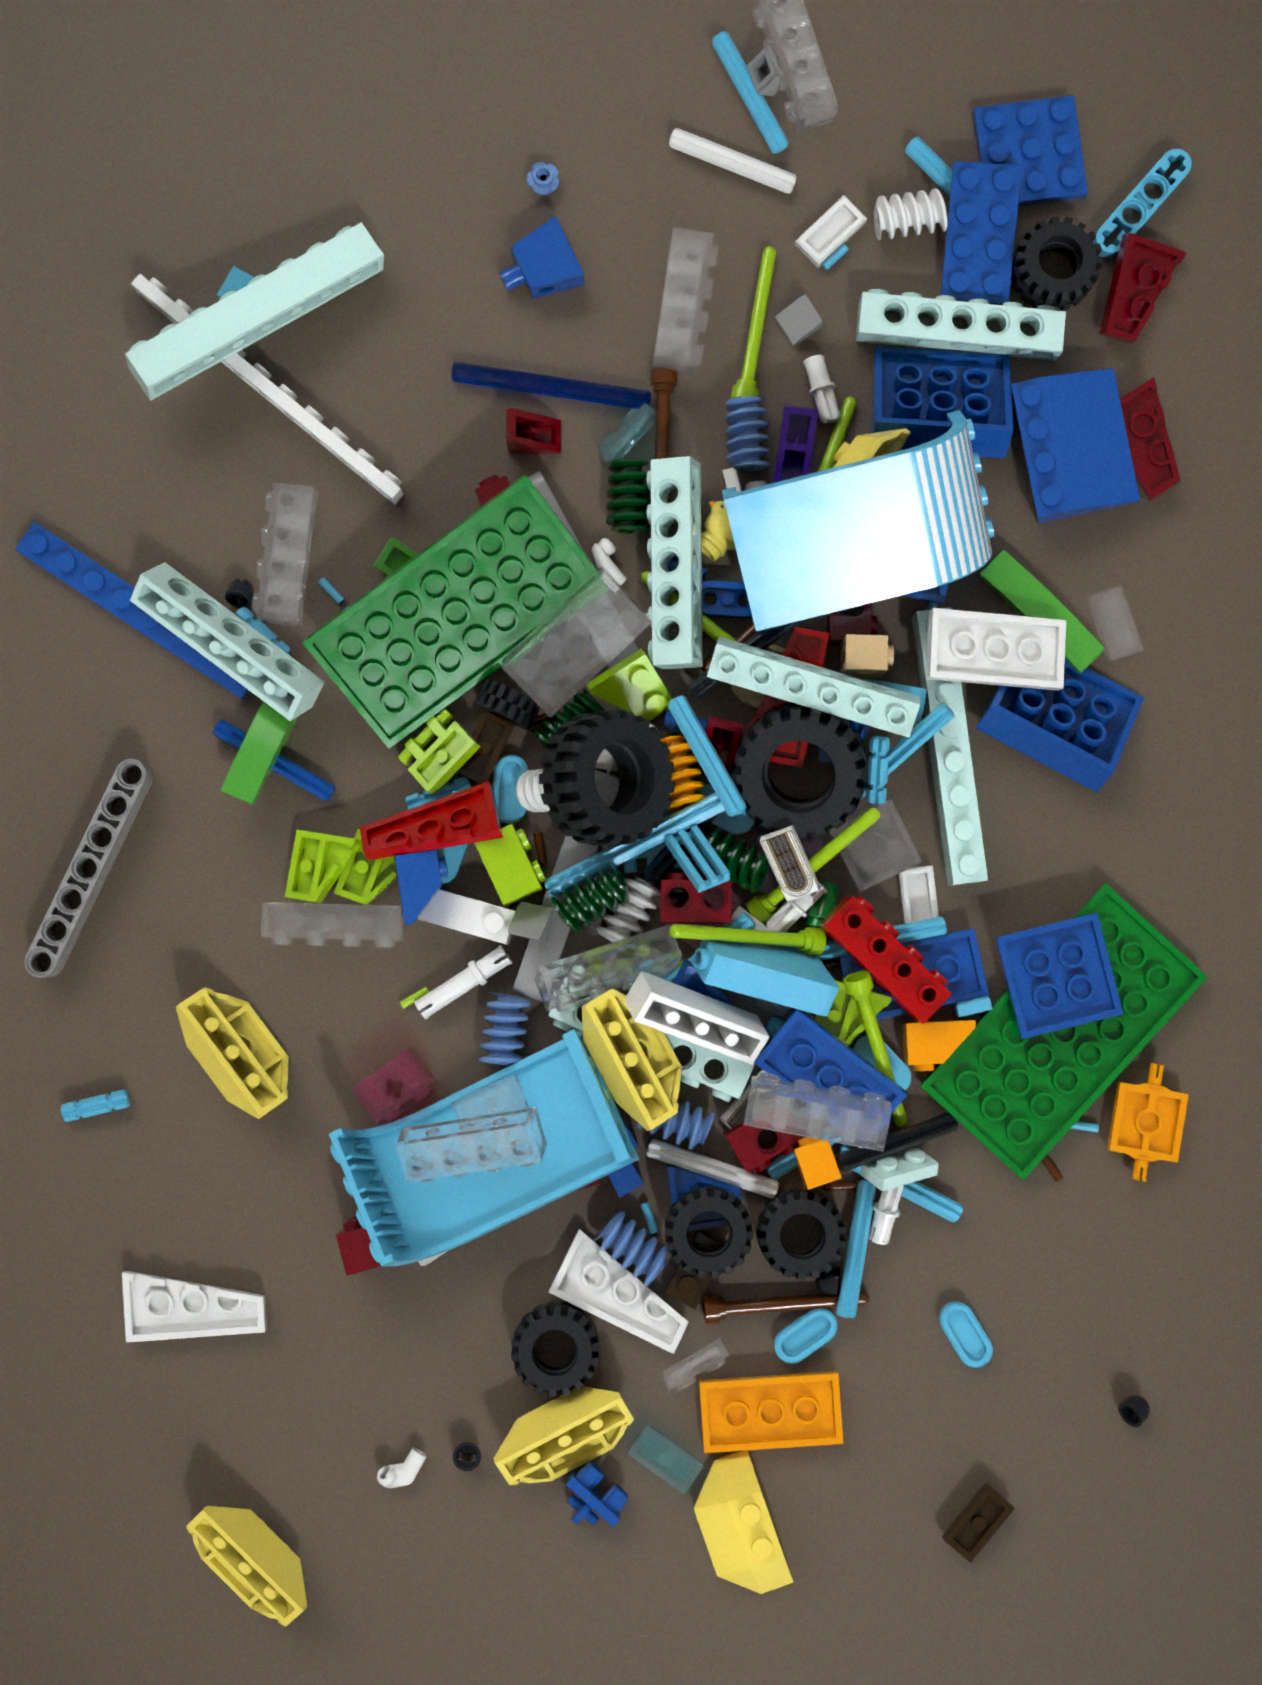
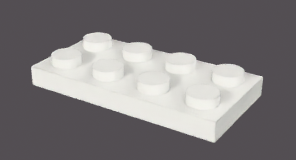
[926,608,1066,691]

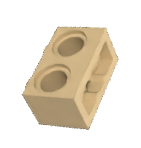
[839,634,894,679]

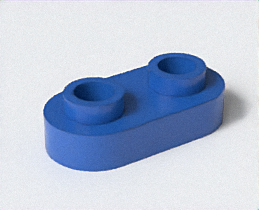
[702,580,752,619]

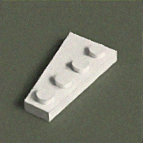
[549,1229,689,1354]
[122,1271,267,1343]

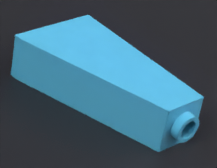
[692,940,840,1016]

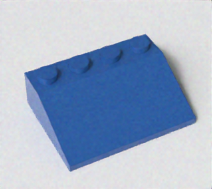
[870,346,1013,459]
[1011,368,1140,524]
[976,661,1144,793]

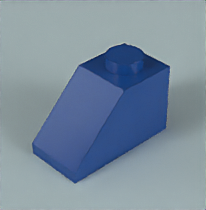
[395,850,448,925]

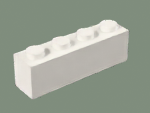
[624,971,769,1065]

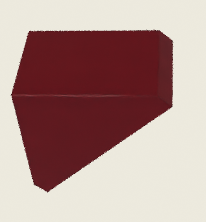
[506,408,561,454]
[696,716,744,775]

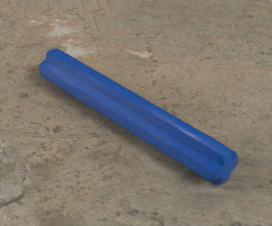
[213,720,335,802]

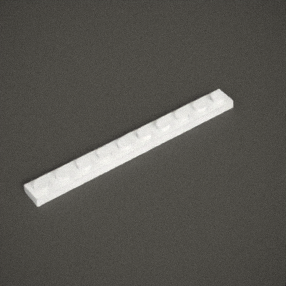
[131,273,404,506]

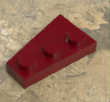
[1099,233,1187,343]
[1120,377,1181,501]

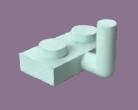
[861,1121,939,1192]

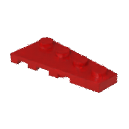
[747,626,830,768]
[359,781,503,860]

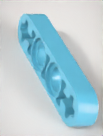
[1093,148,1192,258]

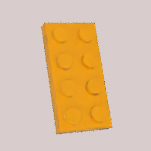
[699,1371,844,1453]

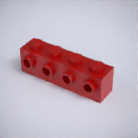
[819,895,952,1024]

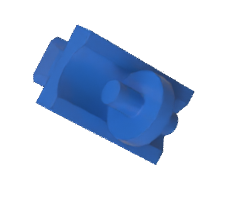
[566,1461,628,1527]

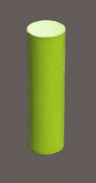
[400,986,430,1009]

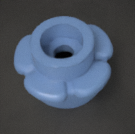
[527,162,560,195]

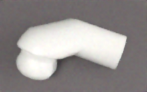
[591,538,627,589]
[377,1447,427,1488]

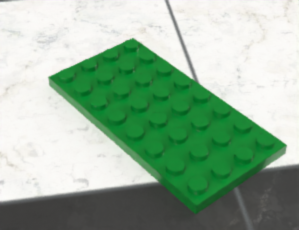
[303,474,609,749]
[919,883,1208,1180]

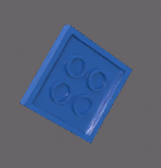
[972,95,1088,206]
[994,913,1123,1039]

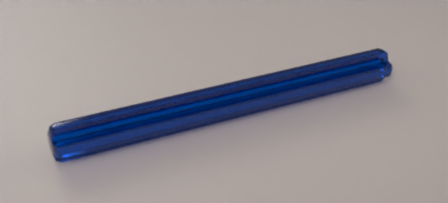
[451,362,652,411]

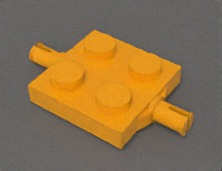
[1107,1063,1189,1182]

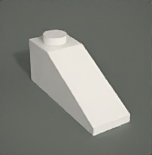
[418,890,516,945]

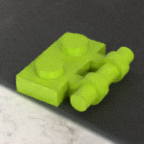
[398,708,481,796]

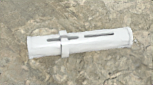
[414,945,512,1019]

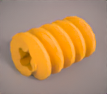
[660,736,706,813]

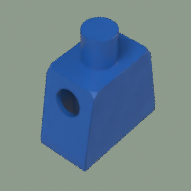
[499,216,584,298]

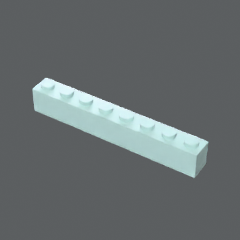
[125,222,384,401]
[911,607,988,886]

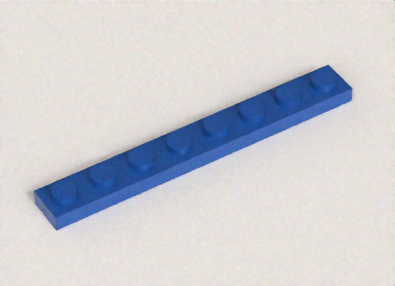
[15,522,249,700]

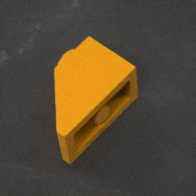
[902,1019,976,1071]
[793,1134,842,1190]

